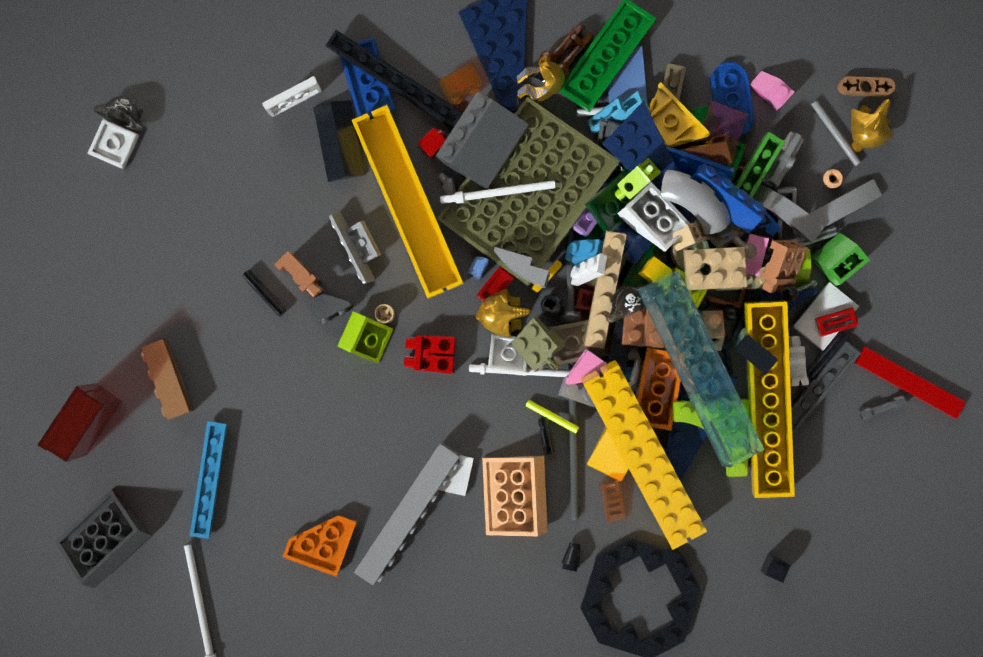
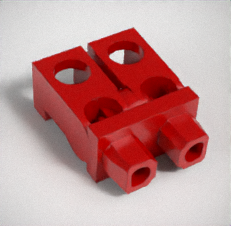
[404,336,456,374]

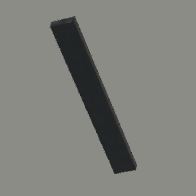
[325,30,463,130]

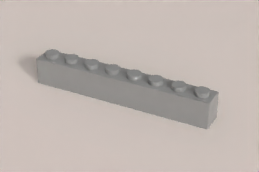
[354,442,461,585]

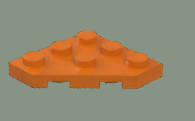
[283,515,357,577]

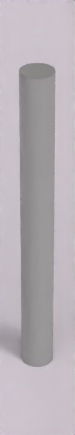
[811,100,862,166]

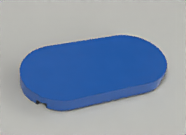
[710,62,754,138]

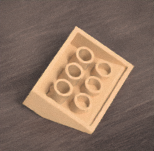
[482,456,548,536]

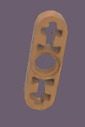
[837,76,895,97]

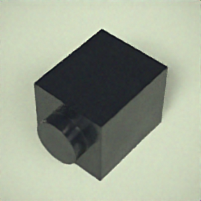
[761,554,791,583]

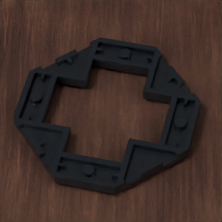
[580,538,701,657]

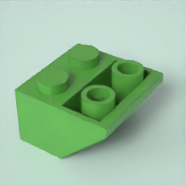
[811,232,870,286]

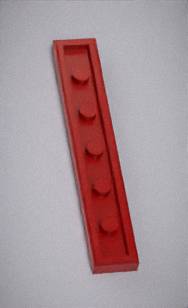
[854,347,966,419]

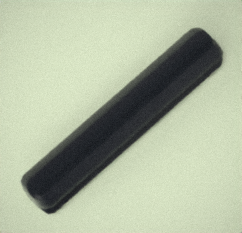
[242,270,286,316]
[806,331,848,379]

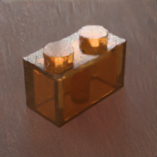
[438,63,483,105]

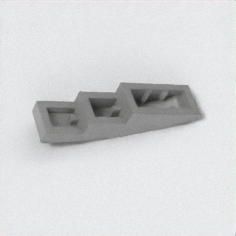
[809,179,883,227]

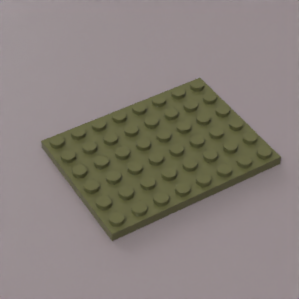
[437,97,621,286]

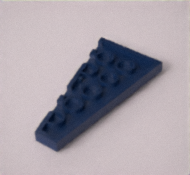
[602,101,695,222]
[664,369,738,481]

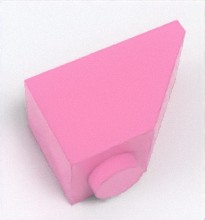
[750,71,794,111]
[564,349,607,385]

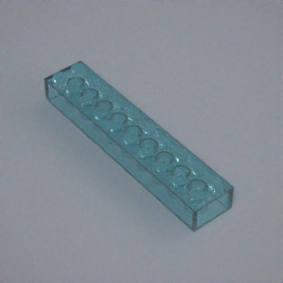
[637,270,764,468]

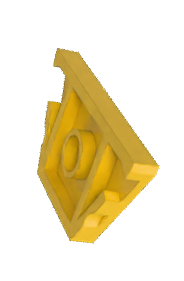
[650,83,710,147]

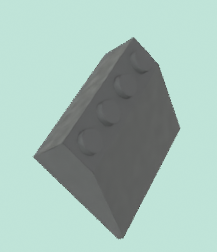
[436,91,529,190]
[55,489,151,589]

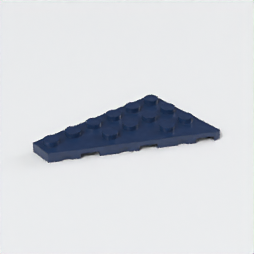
[458,0,527,113]

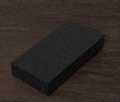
[734,334,778,375]

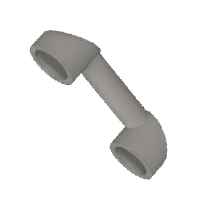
[628,346,643,393]

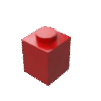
[417,128,447,160]

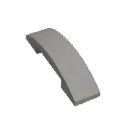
[752,184,824,243]

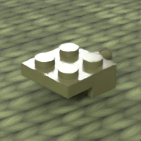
[511,317,566,372]

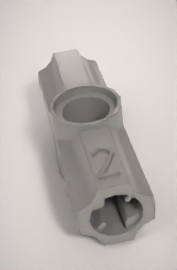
[762,132,804,189]

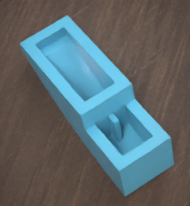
[588,91,650,134]

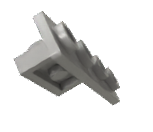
[329,213,381,284]

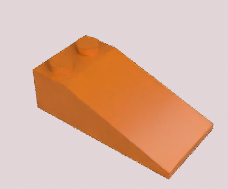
[635,347,686,431]

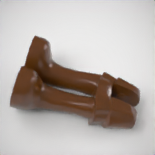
[540,24,594,80]

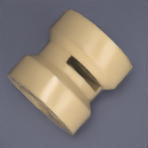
[374,304,395,324]

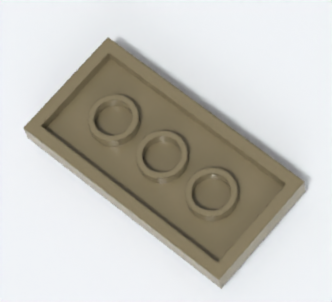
[548,313,624,365]

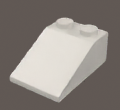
[617,182,690,251]

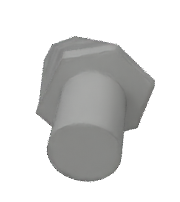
[438,173,456,195]

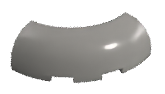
[661,170,731,234]

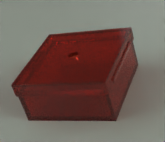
[37,383,122,462]

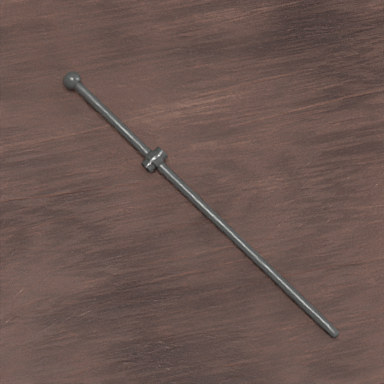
[561,228,581,520]

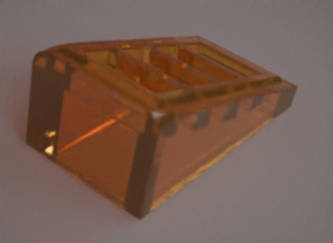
[599,480,626,522]

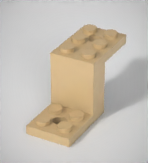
[684,247,765,291]

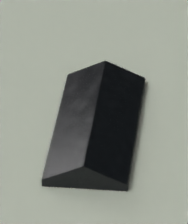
[313,100,366,182]

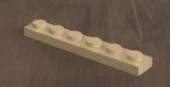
[584,230,626,349]

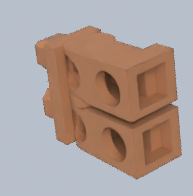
[760,240,808,293]
[274,251,324,297]

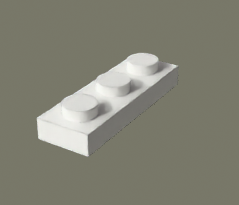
[571,253,607,286]

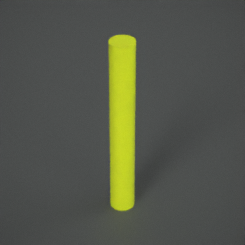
[526,400,580,434]

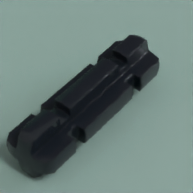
[538,417,554,455]

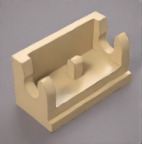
[672,222,710,251]

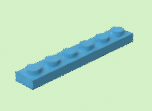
[190,421,228,539]

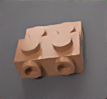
[622,306,670,348]

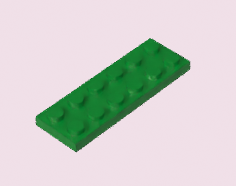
[559,0,656,113]

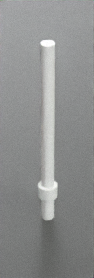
[440,180,556,204]

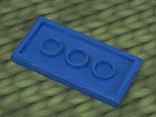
[340,37,396,119]

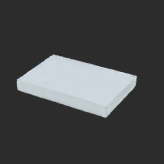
[262,76,322,117]
[792,282,859,351]

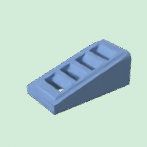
[468,257,489,279]

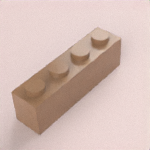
[141,339,194,420]

